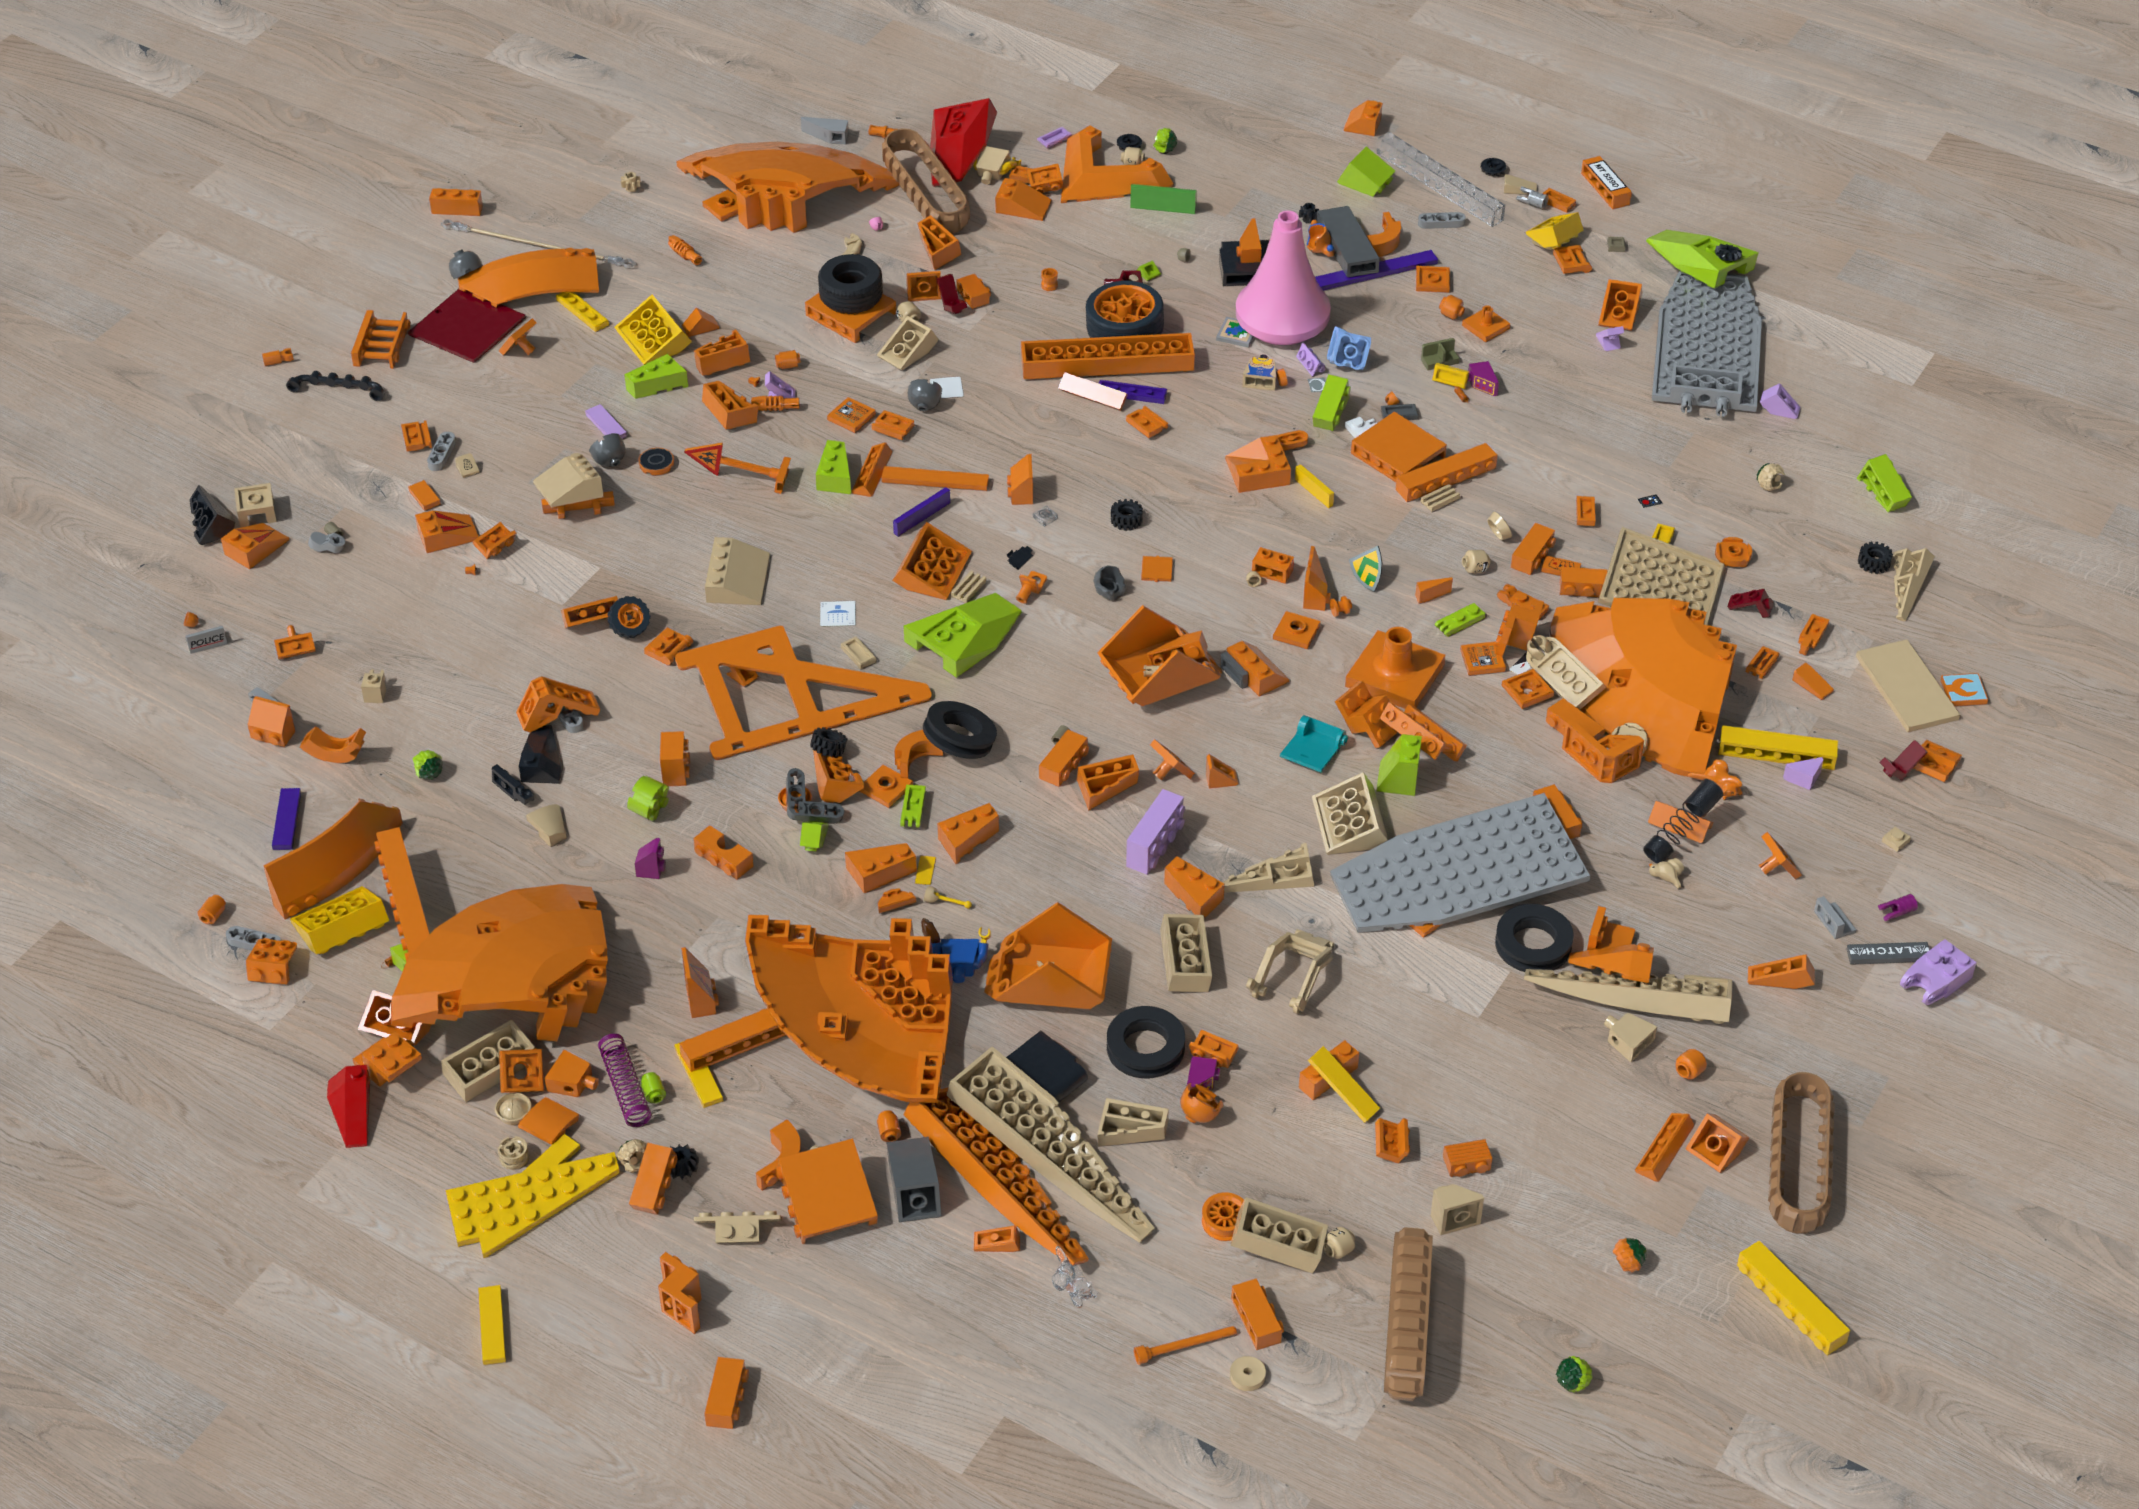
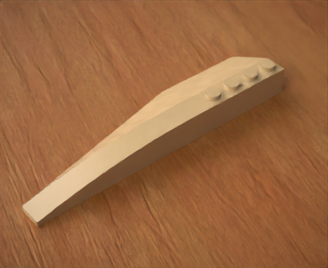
[947,1046,1154,1243]

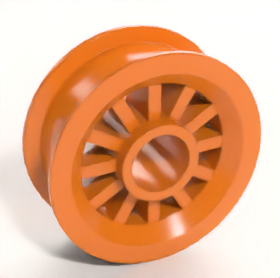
[1202,1192,1244,1241]

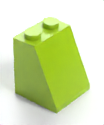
[1337,146,1395,197]
[1376,734,1422,796]

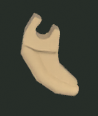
[842,233,862,255]

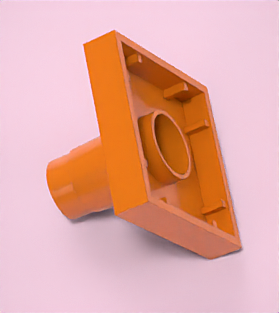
[1345,627,1446,709]

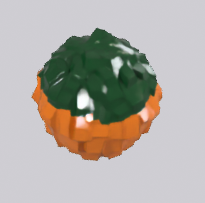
[1612,1238,1647,1272]

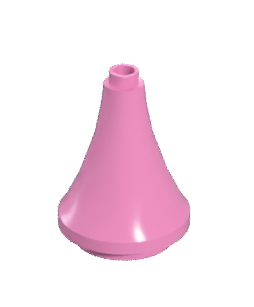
[1236,210,1331,345]

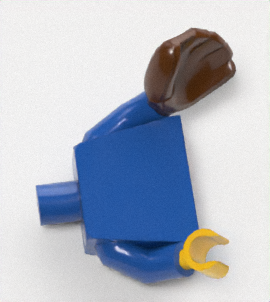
[921,918,991,983]

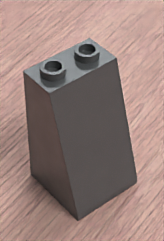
[886,1137,941,1222]

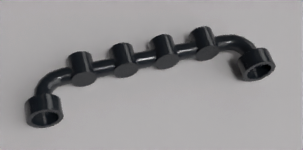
[286,371,385,401]

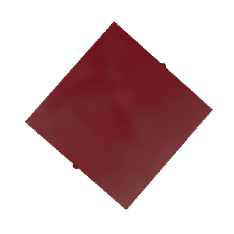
[408,289,526,363]

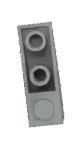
[801,117,849,145]

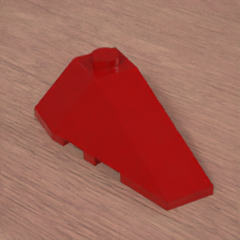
[327,1065,371,1148]

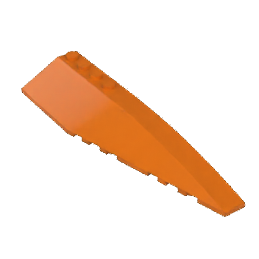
[903,1087,1089,1266]

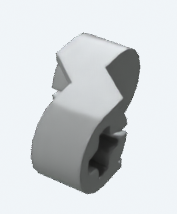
[308,532,345,553]

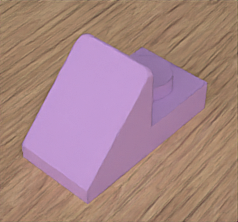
[1596,326,1624,351]
[765,371,795,398]

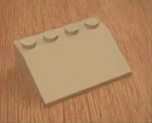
[533,453,603,507]
[705,537,770,605]
[1312,772,1388,855]

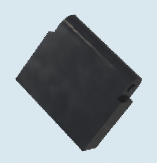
[1219,240,1270,287]
[1006,1030,1088,1103]

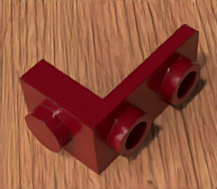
[937,274,967,314]
[1727,589,1773,618]
[1879,740,1927,781]

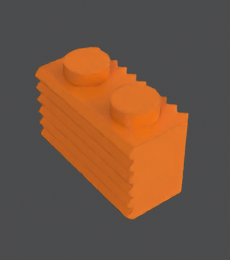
[956,273,991,309]
[1443,1139,1492,1177]

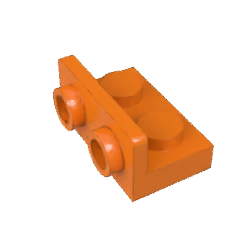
[1027,164,1063,193]

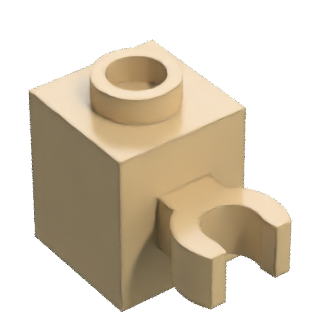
[361,669,386,703]

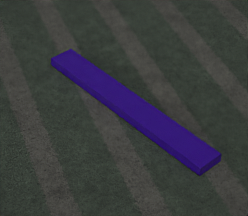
[1315,250,1438,291]

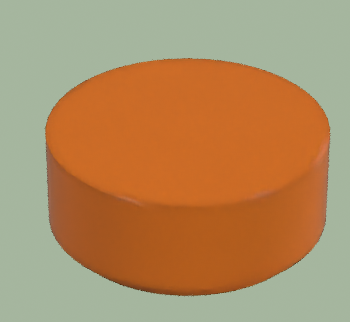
[1276,368,1288,387]

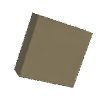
[1607,237,1625,252]

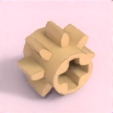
[621,172,641,192]

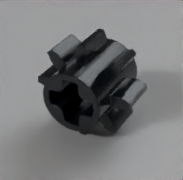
[1299,203,1319,223]

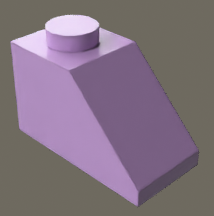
[1760,383,1800,419]

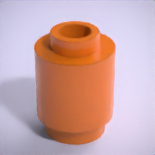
[775,350,801,369]
[198,895,226,924]
[877,1110,901,1142]

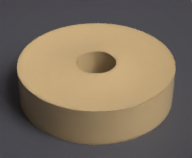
[1230,1356,1266,1391]

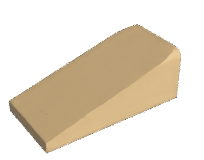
[1504,174,1537,195]

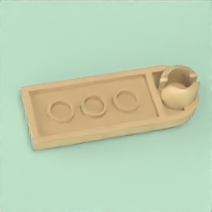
[1526,635,1606,710]

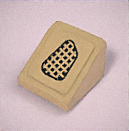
[455,453,479,478]

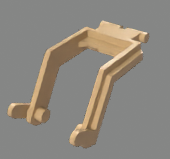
[1246,929,1334,1014]

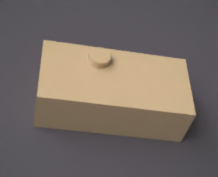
[1160,914,1212,992]
[441,1020,535,1102]
[1230,1197,1328,1274]

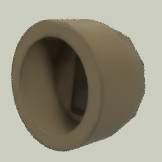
[1177,248,1191,262]

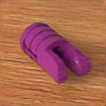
[1878,894,1918,921]

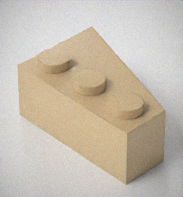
[1097,1098,1169,1147]

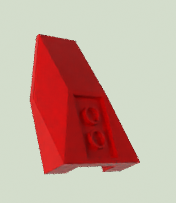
[930,98,997,187]

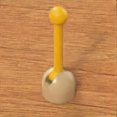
[924,886,972,909]

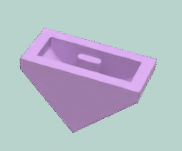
[1783,757,1823,790]

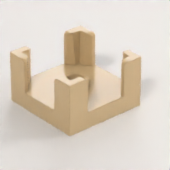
[234,483,277,528]

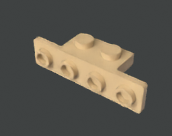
[694,1211,782,1243]

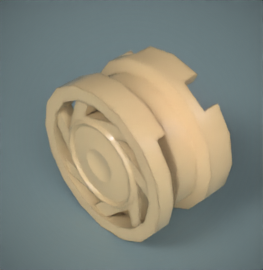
[498,1136,529,1170]

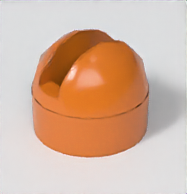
[1385,391,1400,405]
[184,612,199,628]

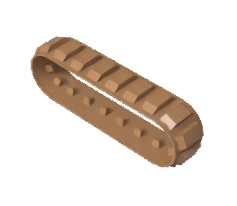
[882,128,970,234]
[1768,1072,1835,1234]
[1384,1227,1433,1401]

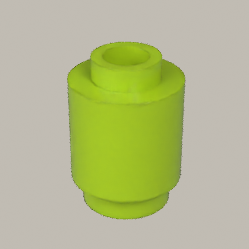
[641,1072,666,1104]

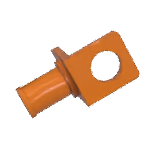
[1016,571,1047,604]

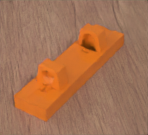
[541,491,615,519]

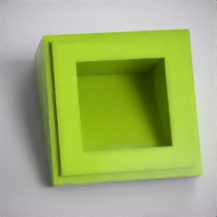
[1137,260,1161,281]

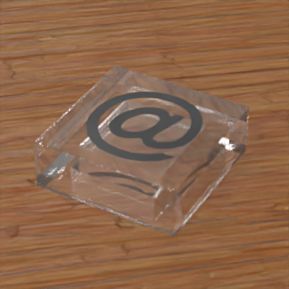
[1033,505,1058,527]

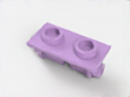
[1296,343,1325,377]

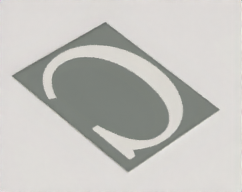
[1307,377,1326,392]

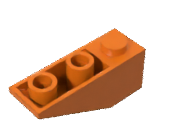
[1147,630,1208,666]

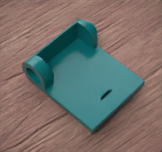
[1280,715,1348,772]

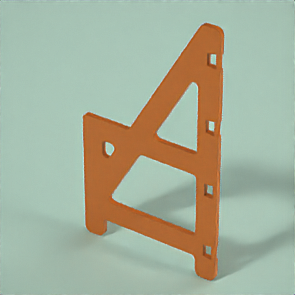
[675,625,932,760]

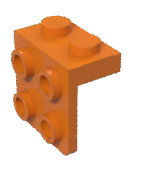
[246,938,297,985]

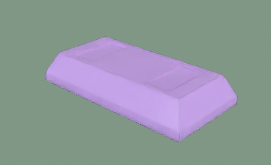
[1037,127,1072,149]

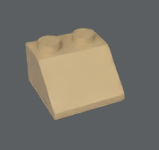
[1430,1184,1484,1235]

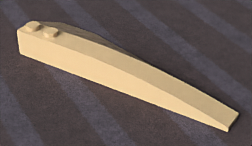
[1524,969,1732,1024]

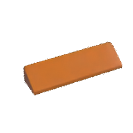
[851,442,892,497]
[1635,1113,1694,1182]

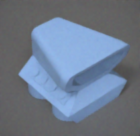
[1327,326,1371,370]

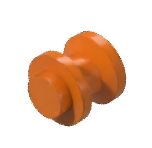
[1330,596,1352,617]

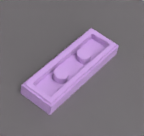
[585,404,627,439]

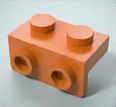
[473,522,517,559]
[1189,1030,1239,1069]
[1375,1118,1410,1164]

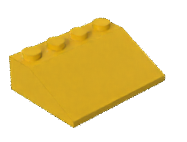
[614,294,692,365]
[290,886,389,954]

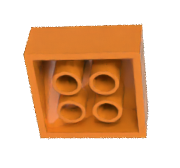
[1225,435,1291,493]

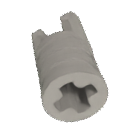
[1516,186,1548,209]

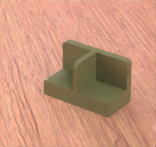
[1421,338,1459,370]

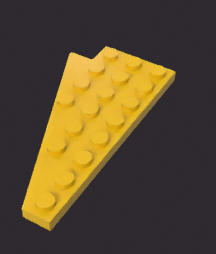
[445,1152,619,1258]

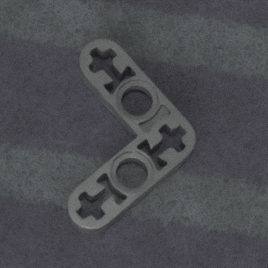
[786,768,844,823]

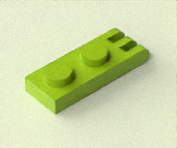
[1435,603,1485,637]
[900,785,926,828]

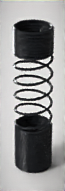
[1643,779,1724,864]

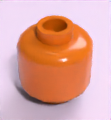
[1439,295,1465,320]
[1675,1049,1707,1080]

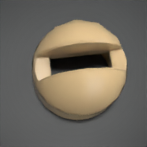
[1246,571,1262,587]

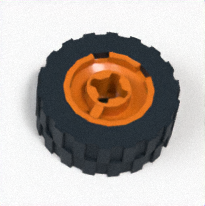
[607,596,651,639]

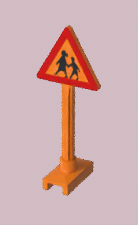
[684,443,791,494]

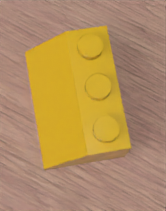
[1526,212,1584,249]

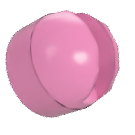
[869,217,883,231]

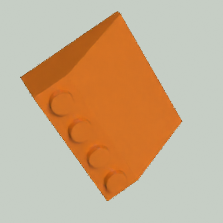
[892,522,972,600]

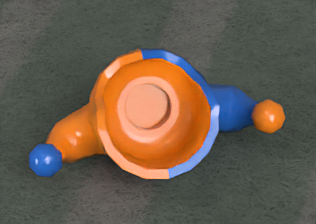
[1307,220,1335,257]

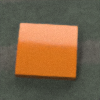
[1913,740,1962,782]
[518,1097,579,1145]

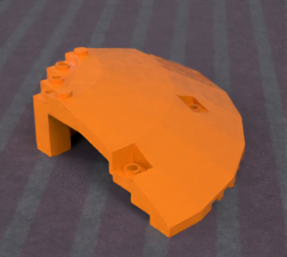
[676,141,900,233]
[1550,598,1737,777]
[391,884,608,1041]
[745,915,953,1103]

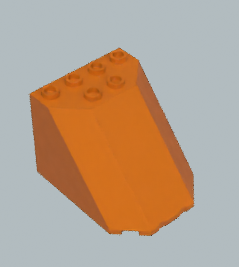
[1097,605,1222,706]
[984,902,1112,1009]

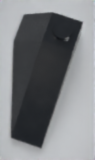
[189,485,236,545]
[518,725,562,784]

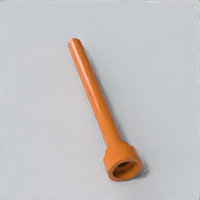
[1134,1326,1237,1365]

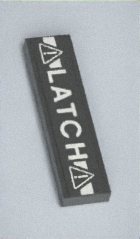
[1846,942,1930,964]

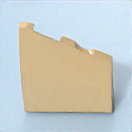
[526,804,567,847]

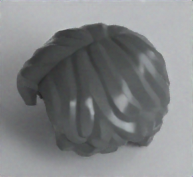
[1093,565,1126,600]

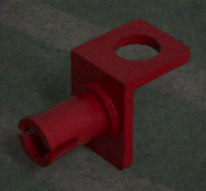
[1104,270,1143,285]

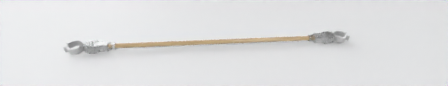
[441,219,636,268]

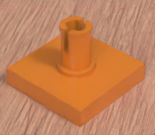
[1462,305,1510,342]
[499,318,537,355]
[1150,739,1195,780]
[1759,832,1802,879]

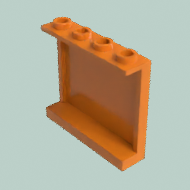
[805,293,896,343]
[1351,412,1447,482]
[775,1138,878,1244]

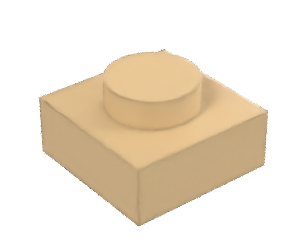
[1882,827,1911,852]

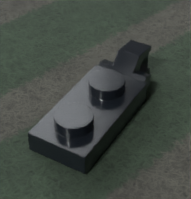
[492,764,534,805]

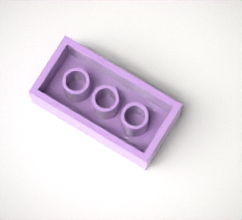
[1126,789,1185,875]

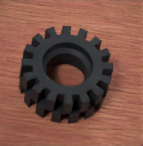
[1111,499,1143,531]
[1858,541,1893,574]
[810,727,847,757]

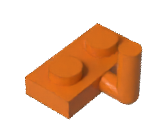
[274,625,316,659]

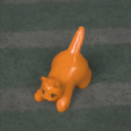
[1687,760,1743,800]

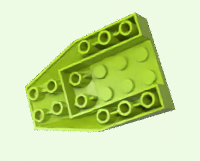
[1646,230,1759,288]
[903,592,1022,678]

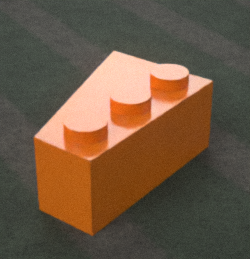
[917,215,961,270]
[937,803,999,864]

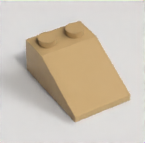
[877,316,939,371]

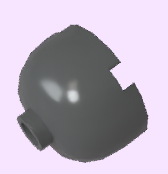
[449,249,483,279]
[907,379,943,411]
[589,433,626,467]

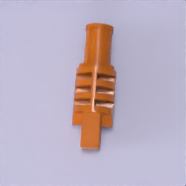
[668,235,702,266]
[751,396,800,411]

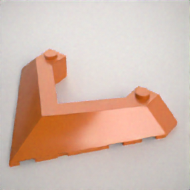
[1061,125,1174,203]

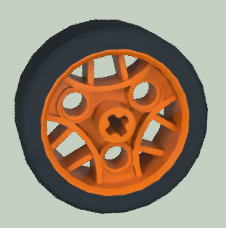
[1085,281,1164,338]

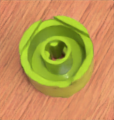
[627,776,669,822]

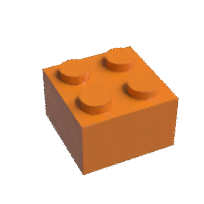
[660,731,690,786]

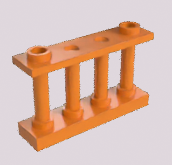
[351,310,411,369]
[1380,702,1467,761]

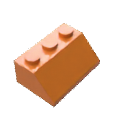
[1227,641,1289,696]
[358,990,432,1046]

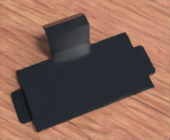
[1007,546,1033,570]

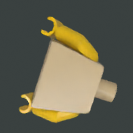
[973,146,1021,185]

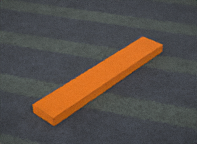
[881,466,989,491]

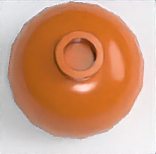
[1180,1083,1224,1123]

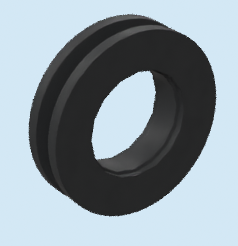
[923,701,997,759]
[1495,904,1574,972]
[1107,1006,1185,1079]

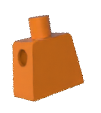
[545,1050,599,1097]

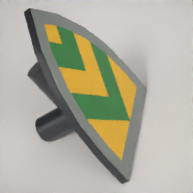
[1349,546,1383,592]

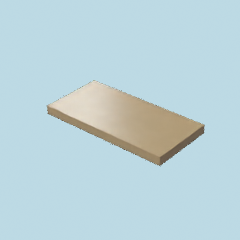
[1856,639,1960,732]

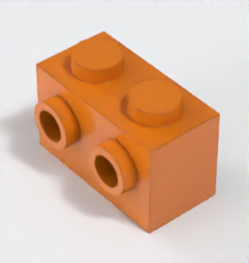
[1252,547,1294,584]

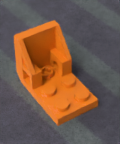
[516,676,600,733]
[1562,719,1644,783]

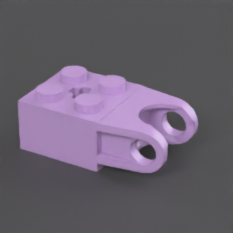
[1900,939,1977,1005]

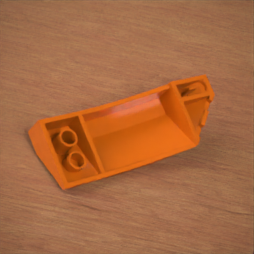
[458,248,599,308]
[263,798,403,919]

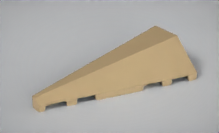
[1893,548,1935,621]
[1223,843,1314,893]

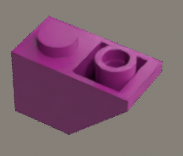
[634,838,666,879]

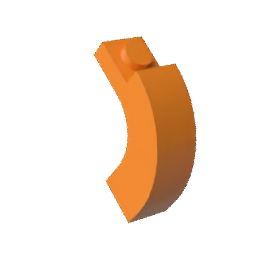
[1366,212,1401,257]
[299,726,366,763]
[895,730,944,778]
[756,1119,801,1191]

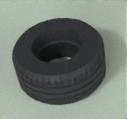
[818,254,883,314]

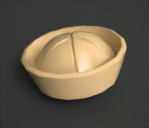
[1487,512,1512,540]
[495,1093,532,1125]

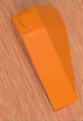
[1303,546,1331,611]
[813,750,864,803]
[1568,943,1654,983]

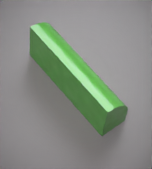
[1130,184,1197,214]

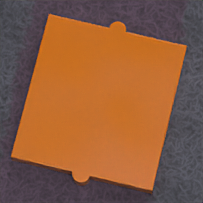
[1141,555,1173,582]

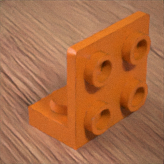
[1587,906,1635,950]

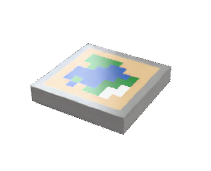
[1216,317,1254,348]

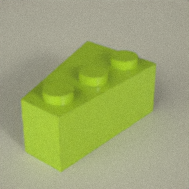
[815,440,851,494]

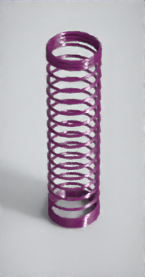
[598,1033,652,1127]

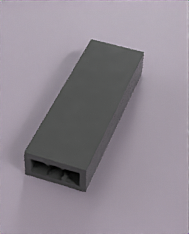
[1317,206,1379,277]

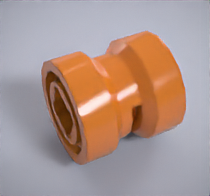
[1041,268,1058,291]

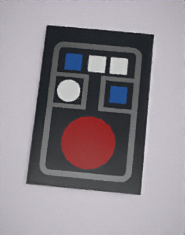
[1637,494,1662,508]

